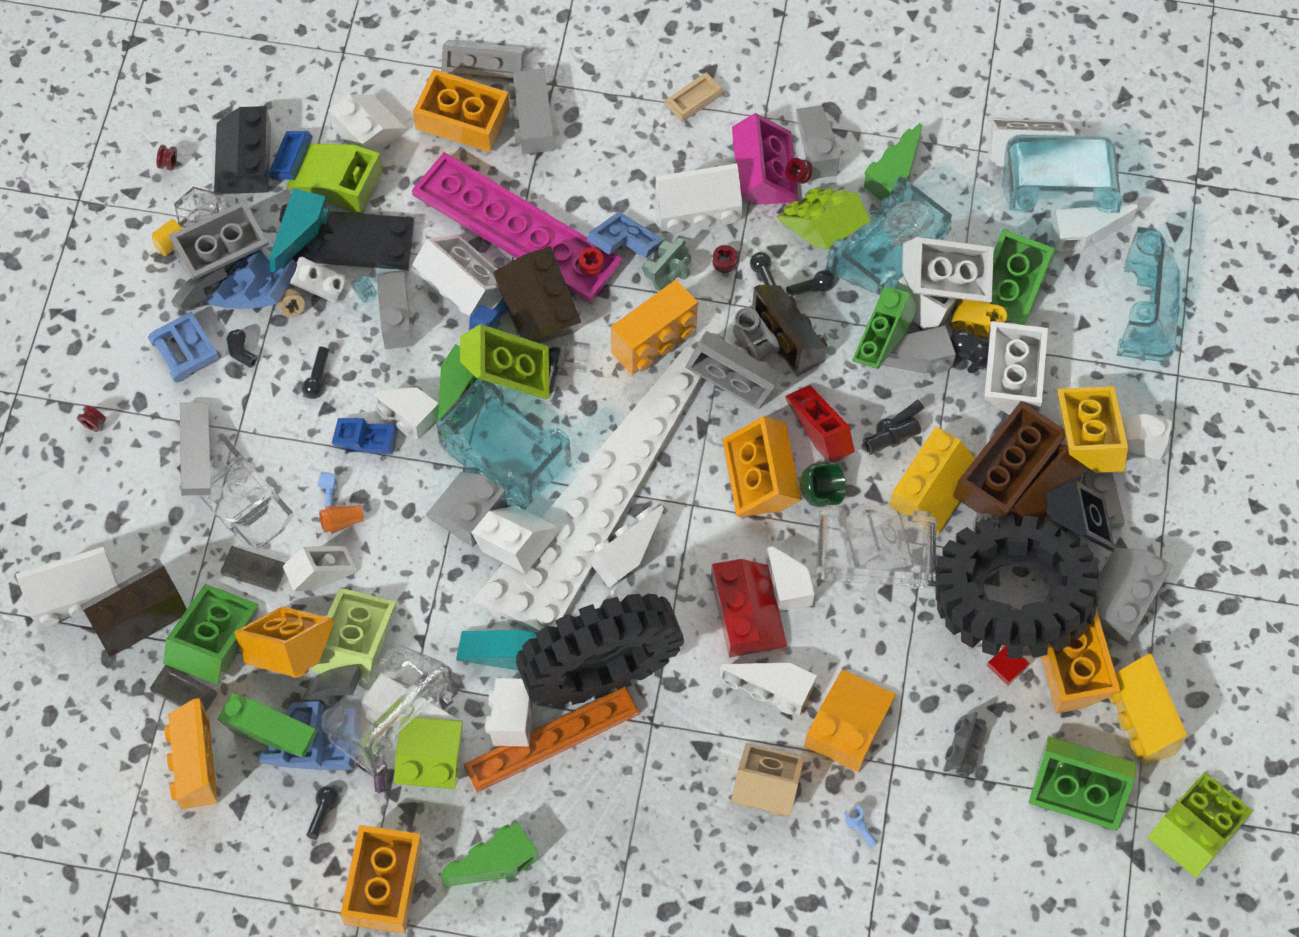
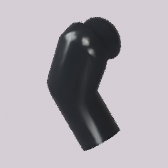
[226,329,258,368]

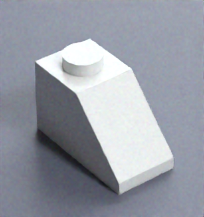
[1122,414,1172,460]
[283,546,357,591]
[766,546,818,612]

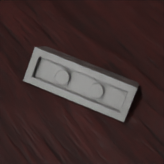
[441,40,525,79]

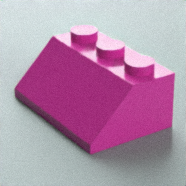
[732,113,799,205]

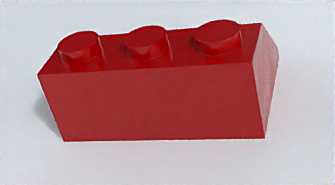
[711,559,787,658]

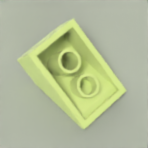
[311,588,396,686]

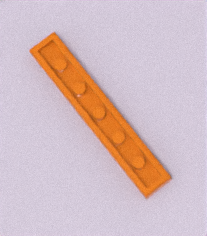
[463,686,639,793]

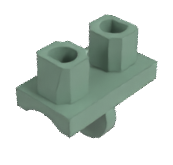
[642,237,691,291]

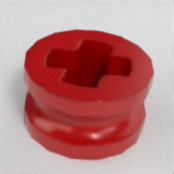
[579,247,604,276]

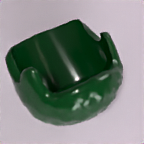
[800,462,846,507]

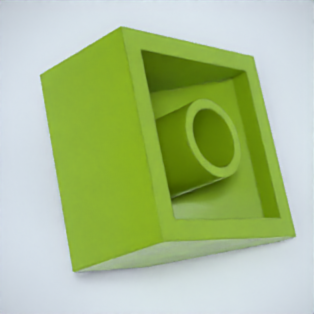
[394,715,463,789]

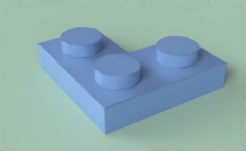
[587,211,663,258]

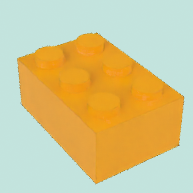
[413,69,510,153]
[611,279,698,376]
[340,825,423,934]

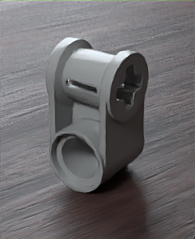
[733,308,780,361]

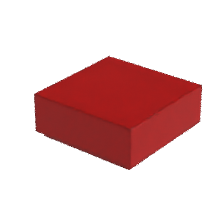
[987,646,1030,686]

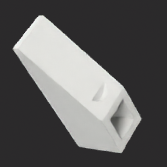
[1051,203,1138,252]
[588,505,664,588]
[719,663,817,716]

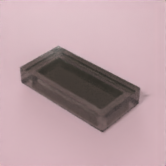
[220,546,285,592]
[150,665,218,711]

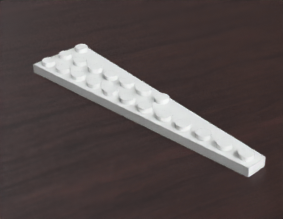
[474,346,702,633]

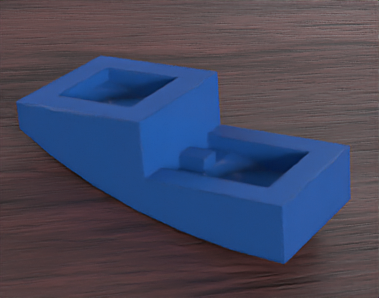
[332,418,398,454]

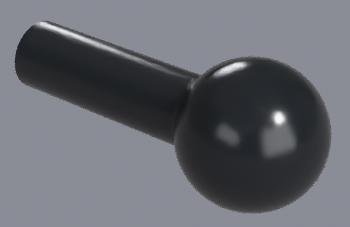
[750,252,776,285]
[786,270,835,296]
[302,346,330,399]
[549,347,566,394]
[876,399,924,433]
[306,786,340,840]

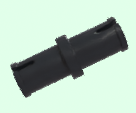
[863,417,921,455]

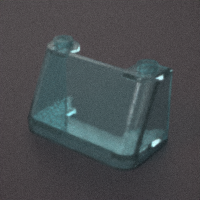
[1002,135,1121,213]
[826,176,952,295]
[1117,227,1181,362]

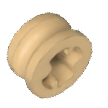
[277,289,305,317]

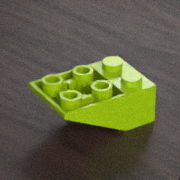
[286,143,383,213]
[776,187,871,250]
[1147,772,1253,878]

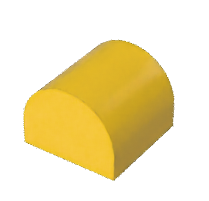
[152,219,182,256]

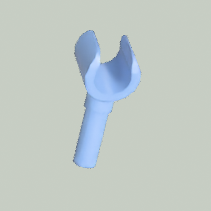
[318,472,337,507]
[845,805,877,848]

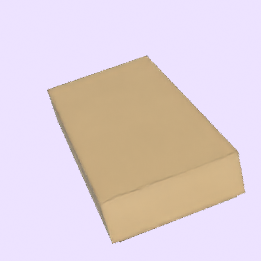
[665,72,723,122]

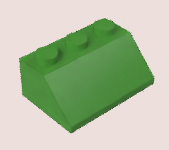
[1029,736,1136,831]

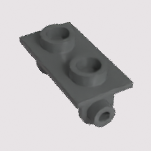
[943,712,988,778]

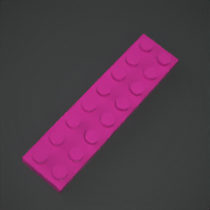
[412,152,622,303]

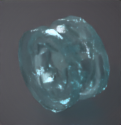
[351,275,377,303]

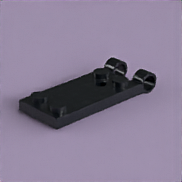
[279,204,415,270]

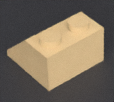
[731,743,805,816]

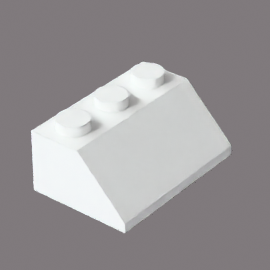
[987,119,1075,168]
[655,163,742,233]
[412,234,503,316]
[902,237,994,303]
[984,321,1048,415]
[16,547,119,627]

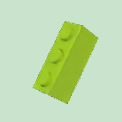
[460,324,549,400]

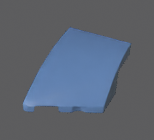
[203,250,297,309]
[258,701,361,770]

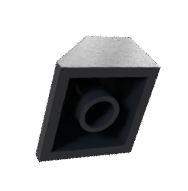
[1046,481,1115,551]

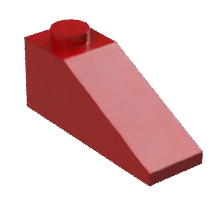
[785,384,855,463]

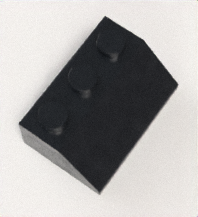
[214,106,271,194]

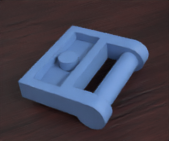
[148,311,219,382]

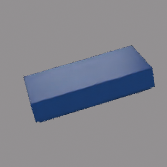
[268,131,313,180]

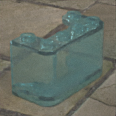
[436,379,571,510]

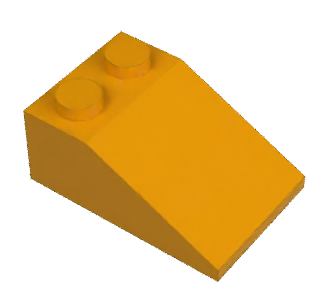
[804,669,896,773]

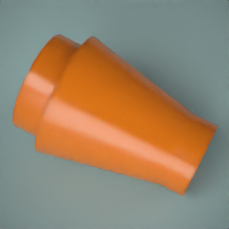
[319,505,364,534]

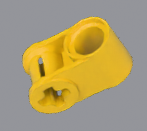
[951,299,1007,339]

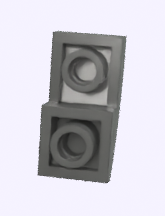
[171,267,228,311]
[301,665,362,705]

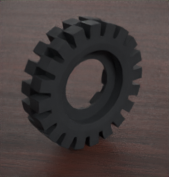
[935,515,1099,659]
[516,593,684,707]

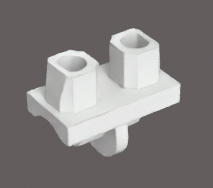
[290,257,345,302]

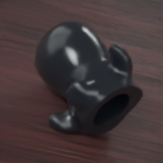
[950,329,989,373]

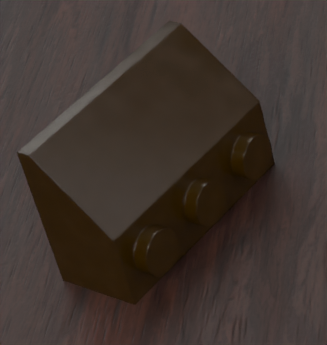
[493,246,582,344]
[752,285,828,377]
[80,562,187,657]

